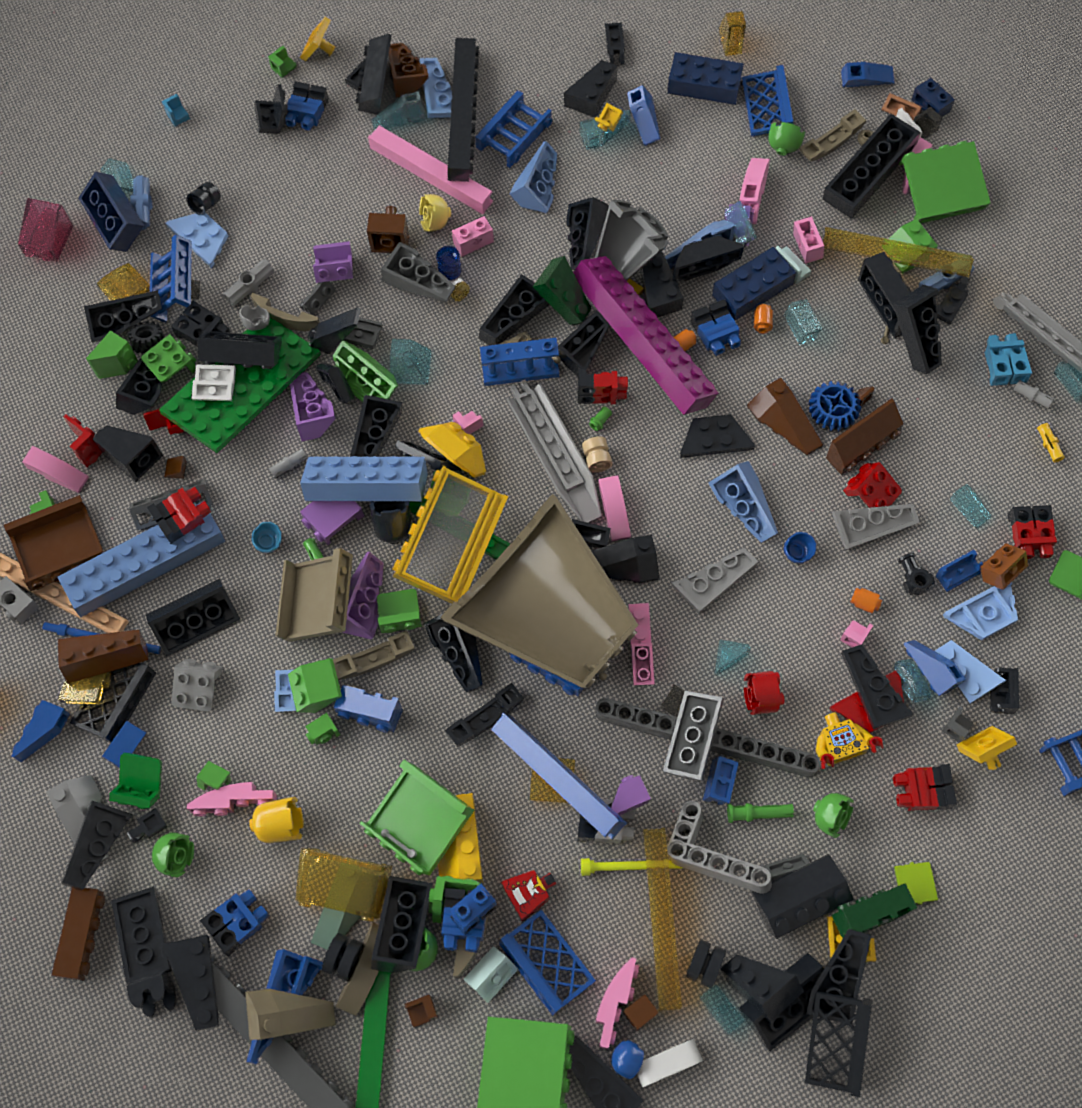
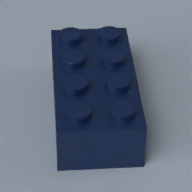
[667,52,744,105]
[78,172,144,252]
[712,247,796,321]

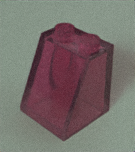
[18,198,73,262]

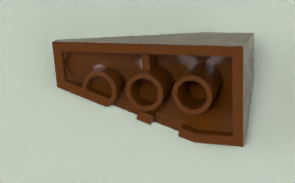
[747,378,823,455]

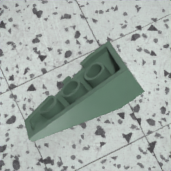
[311,857,387,950]

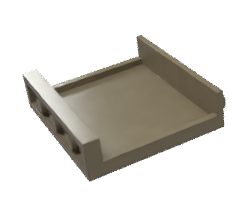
[275,548,353,642]

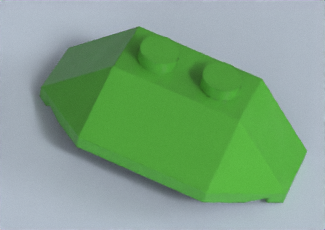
[333,340,398,402]

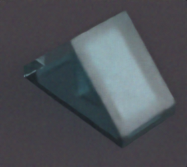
[714,640,751,676]

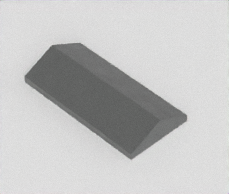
[663,690,724,781]

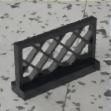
[69,663,156,743]
[805,991,872,1098]

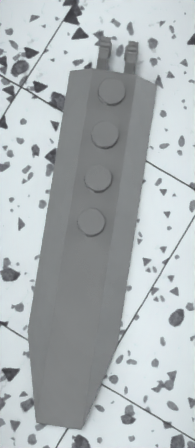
[992,292,1082,374]
[506,380,602,523]

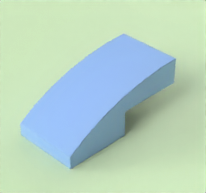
[274,670,296,712]

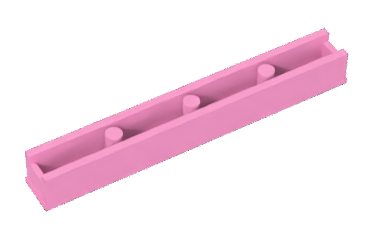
[368,125,493,214]

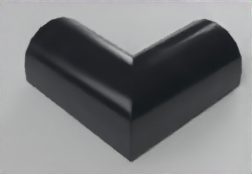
[316,363,355,404]

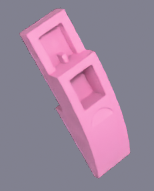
[739,158,770,225]
[628,603,655,686]
[187,782,277,816]
[595,958,639,1050]

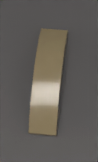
[799,109,867,162]
[251,293,320,331]
[333,630,415,680]
[335,922,379,1016]

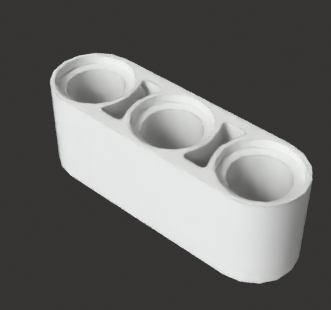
[637,1039,703,1087]

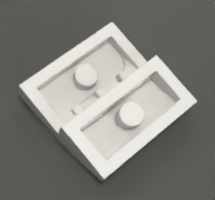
[192,365,236,401]

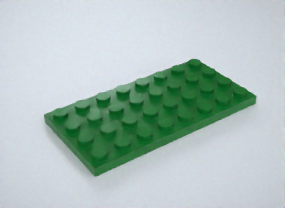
[159,318,321,454]

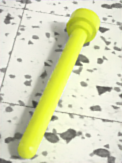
[581,858,682,876]

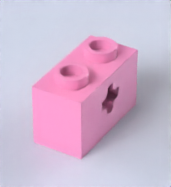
[452,216,494,257]
[793,216,824,264]

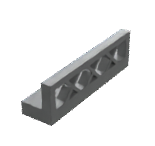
[129,479,213,530]

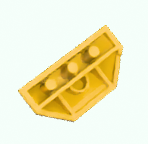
[418,422,486,478]

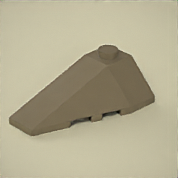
[246,989,336,1040]

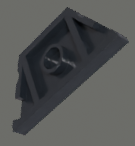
[680,414,755,458]

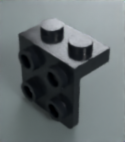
[254,84,288,134]

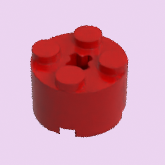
[743,671,785,715]

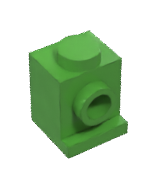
[305,713,340,745]

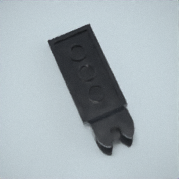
[111,886,176,1018]

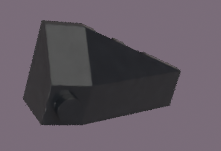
[566,197,609,271]
[84,290,162,343]
[308,307,361,354]
[116,352,162,415]
[592,534,660,583]
[424,613,483,693]

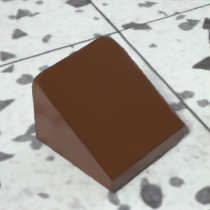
[856,386,875,407]
[164,456,187,479]

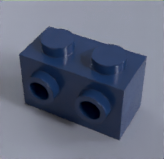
[911,77,955,122]

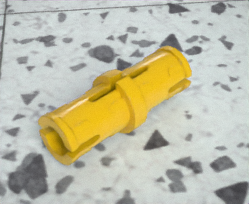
[1037,423,1065,463]

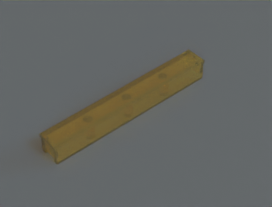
[823,227,974,277]
[642,828,682,1011]

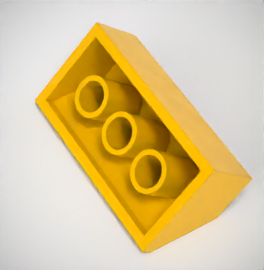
[438,793,483,884]

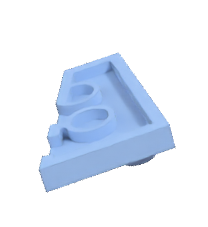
[935,640,1006,704]

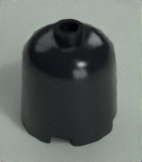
[370,501,412,544]

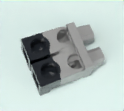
[577,799,635,844]

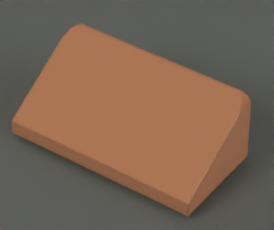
[881,93,922,123]

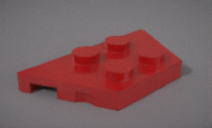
[830,669,904,733]

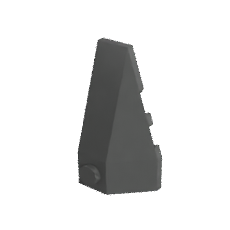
[381,242,455,302]

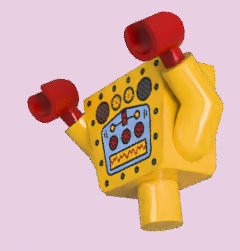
[815,712,884,769]

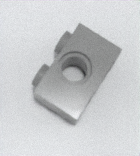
[0,576,39,624]

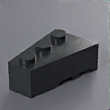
[564,60,618,118]
[558,311,610,377]

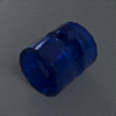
[436,246,462,280]

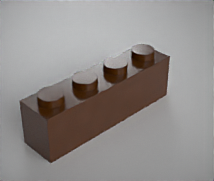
[51,888,105,981]

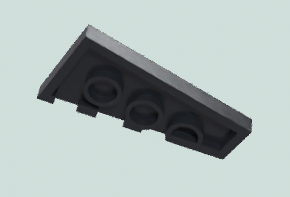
[841,644,914,729]

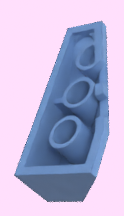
[510,141,557,213]
[665,220,735,269]
[709,461,778,543]

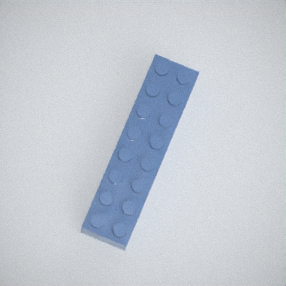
[57,502,225,618]

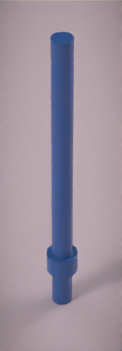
[42,622,161,654]

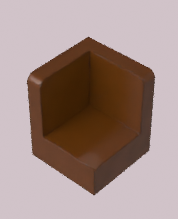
[404,994,439,1027]
[623,994,658,1031]

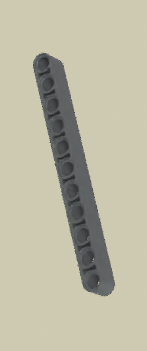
[595,698,821,777]

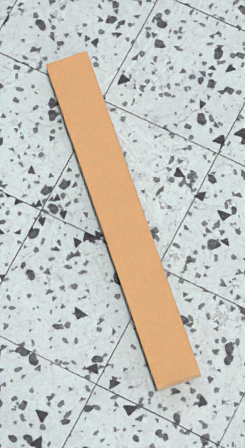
[0,553,129,633]

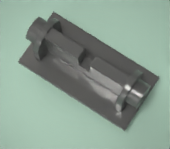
[300,281,336,316]

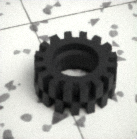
[128,321,164,354]

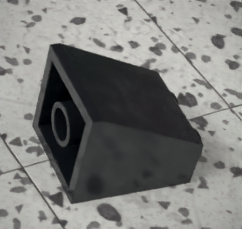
[93,425,163,482]

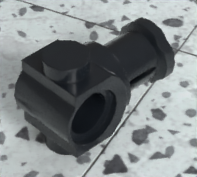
[898,553,935,595]

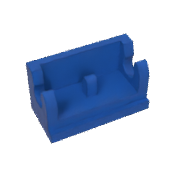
[936,550,983,592]
[102,721,147,768]
[703,756,739,805]

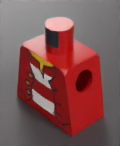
[501,870,557,922]

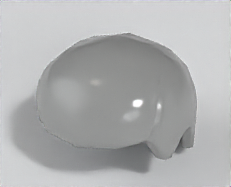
[239,304,270,331]

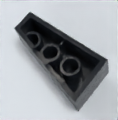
[478,274,550,346]
[893,285,942,374]
[350,395,403,457]

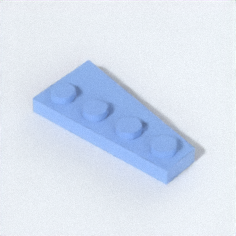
[419,58,452,118]

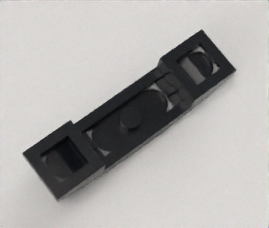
[445,682,524,747]

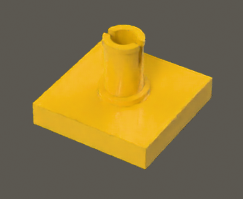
[300,16,336,62]
[956,726,1017,770]

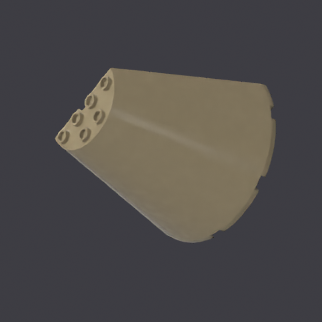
[440,494,638,688]

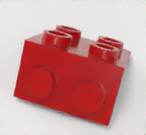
[63,414,102,468]
[843,462,902,508]

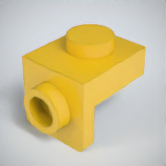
[594,103,623,132]

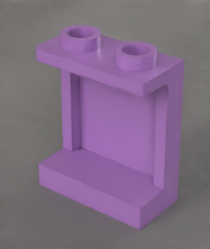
[313,241,353,283]
[300,501,364,545]

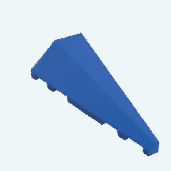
[246,949,323,1064]

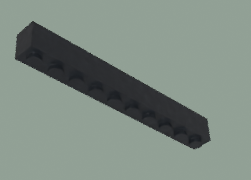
[447,37,479,182]

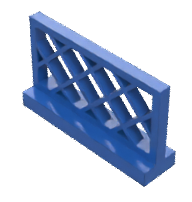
[742,65,793,137]
[499,910,596,1016]

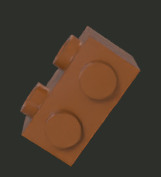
[981,543,1028,590]

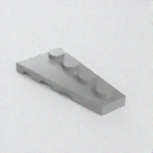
[832,504,920,549]
[671,548,758,614]

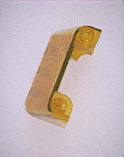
[295,847,393,922]

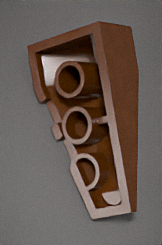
[388,43,429,98]

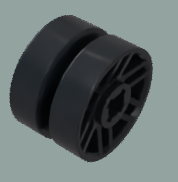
[322,933,365,982]
[685,939,726,989]

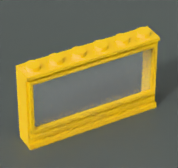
[392,466,508,604]

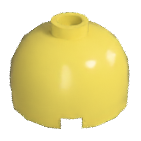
[419,194,451,231]

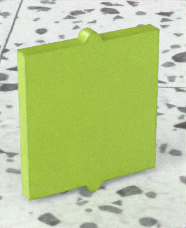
[894,862,938,905]

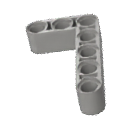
[667,801,772,894]

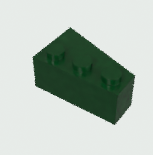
[533,256,592,325]
[831,883,918,939]

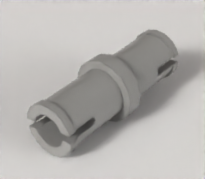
[1013,380,1055,409]
[268,448,308,479]

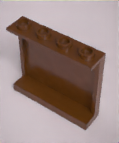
[3,495,104,592]

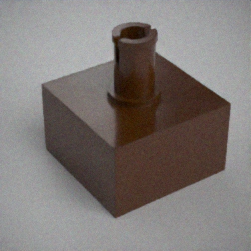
[367,206,409,253]

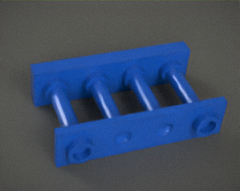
[475,90,552,168]
[150,234,192,322]
[480,338,559,386]
[1039,730,1082,796]

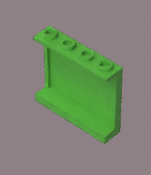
[899,141,991,224]
[359,759,475,876]
[477,1016,574,1108]

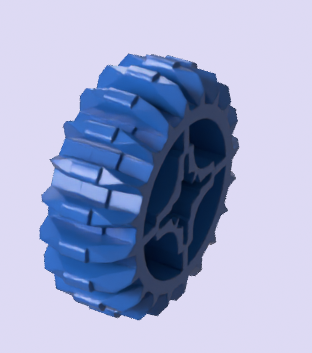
[808,381,861,432]

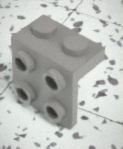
[171,659,222,712]

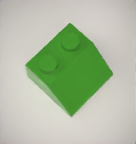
[882,219,938,274]
[86,331,138,379]
[288,658,342,713]

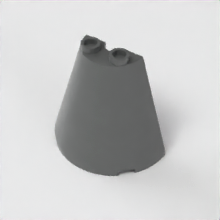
[595,200,668,281]

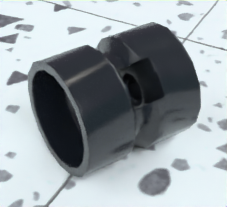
[186,182,221,215]

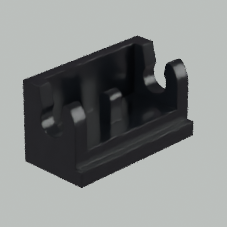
[990,668,1019,714]

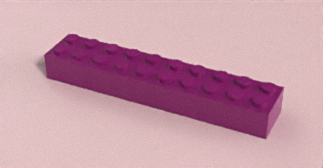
[573,256,719,415]

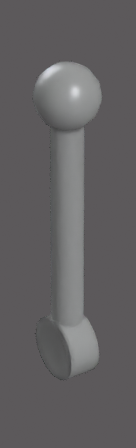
[381,829,417,858]

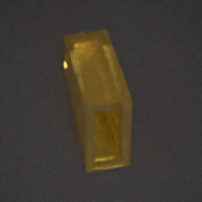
[719,11,746,56]

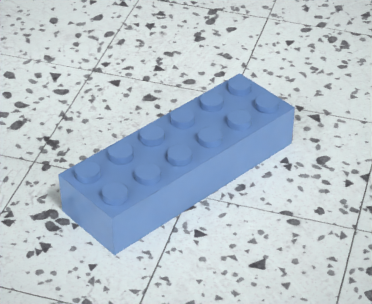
[300,456,428,501]

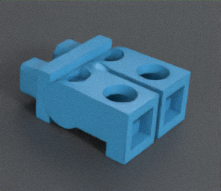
[984,333,1032,386]

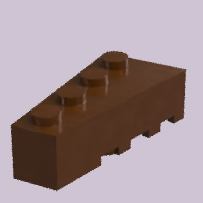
[58,629,148,684]

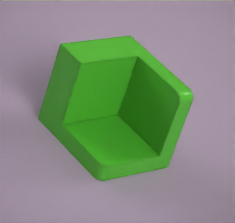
[268,46,297,78]
[29,490,55,514]
[196,761,231,791]

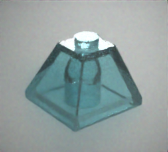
[390,339,432,385]

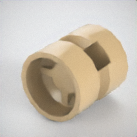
[582,436,613,473]

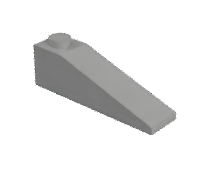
[46,775,109,862]

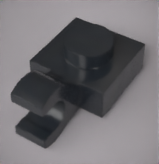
[127,808,168,843]

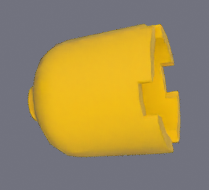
[249,797,304,843]

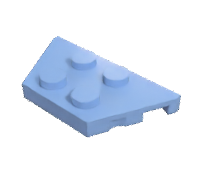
[166,213,228,268]
[943,582,1018,641]

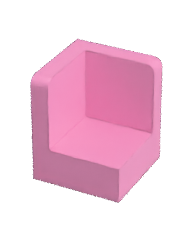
[453,411,483,434]
[840,620,873,647]

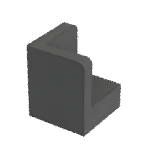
[942,707,973,743]

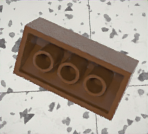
[826,398,904,475]

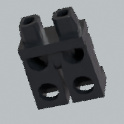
[171,300,230,347]

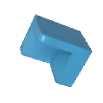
[162,94,190,127]

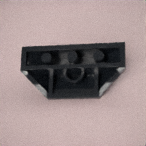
[673,236,744,281]

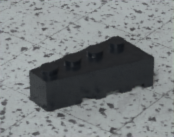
[640,252,684,318]

